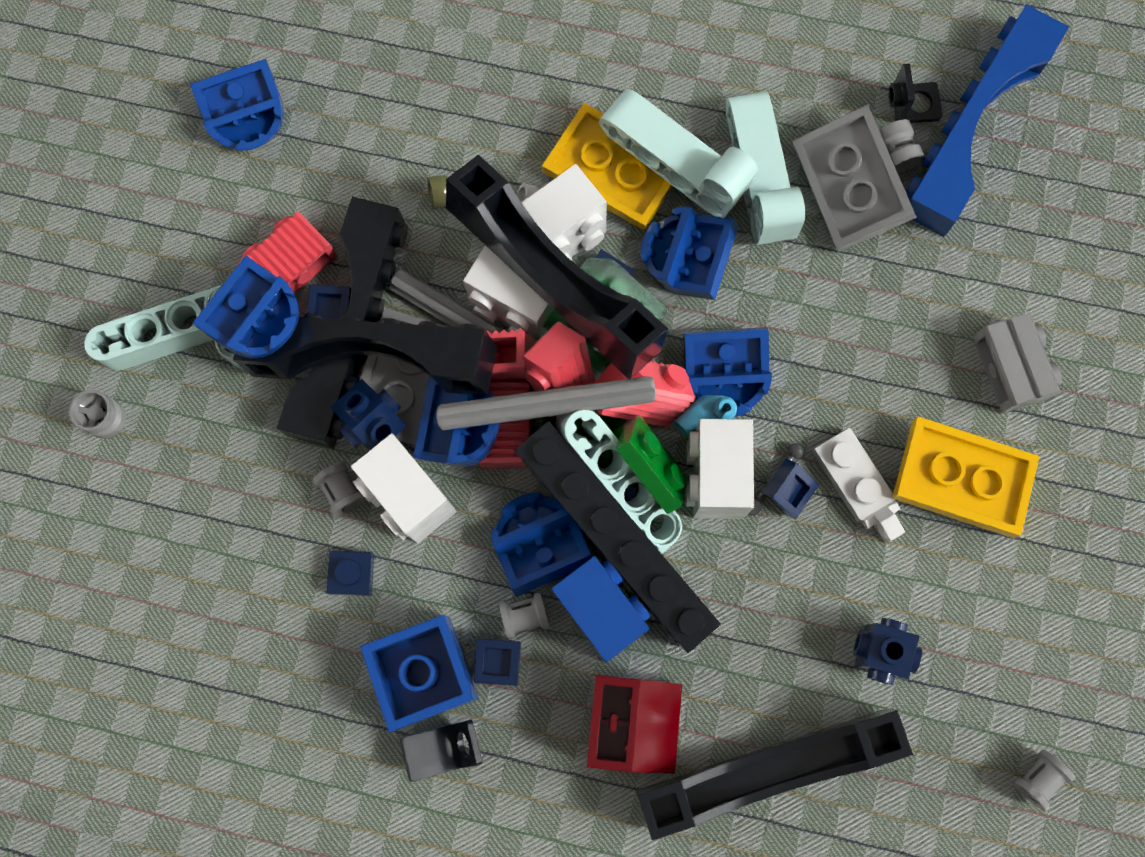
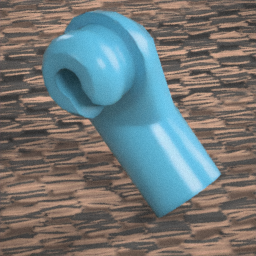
[673,395,737,437]

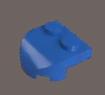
[190,59,284,151]
[641,206,738,300]
[193,255,299,359]
[683,327,772,417]
[413,376,500,467]
[491,493,592,597]

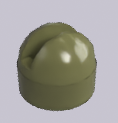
[427,175,448,209]

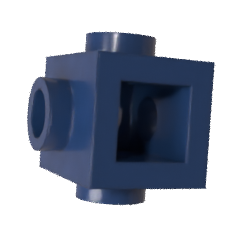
[330,379,407,450]
[853,618,922,685]

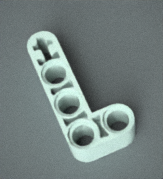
[598,89,758,218]
[725,91,805,246]
[84,286,243,371]
[555,410,682,560]

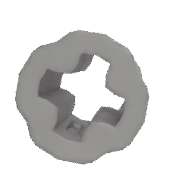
[312,462,366,517]
[499,591,550,639]
[1013,749,1075,811]

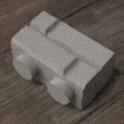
[973,313,1062,413]

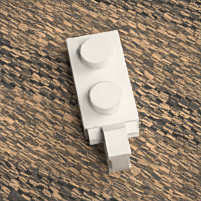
[812,428,905,543]

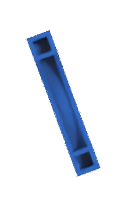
[905,4,1069,237]

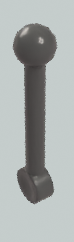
[748,443,804,516]

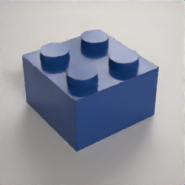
[552,556,651,663]
[360,614,479,732]

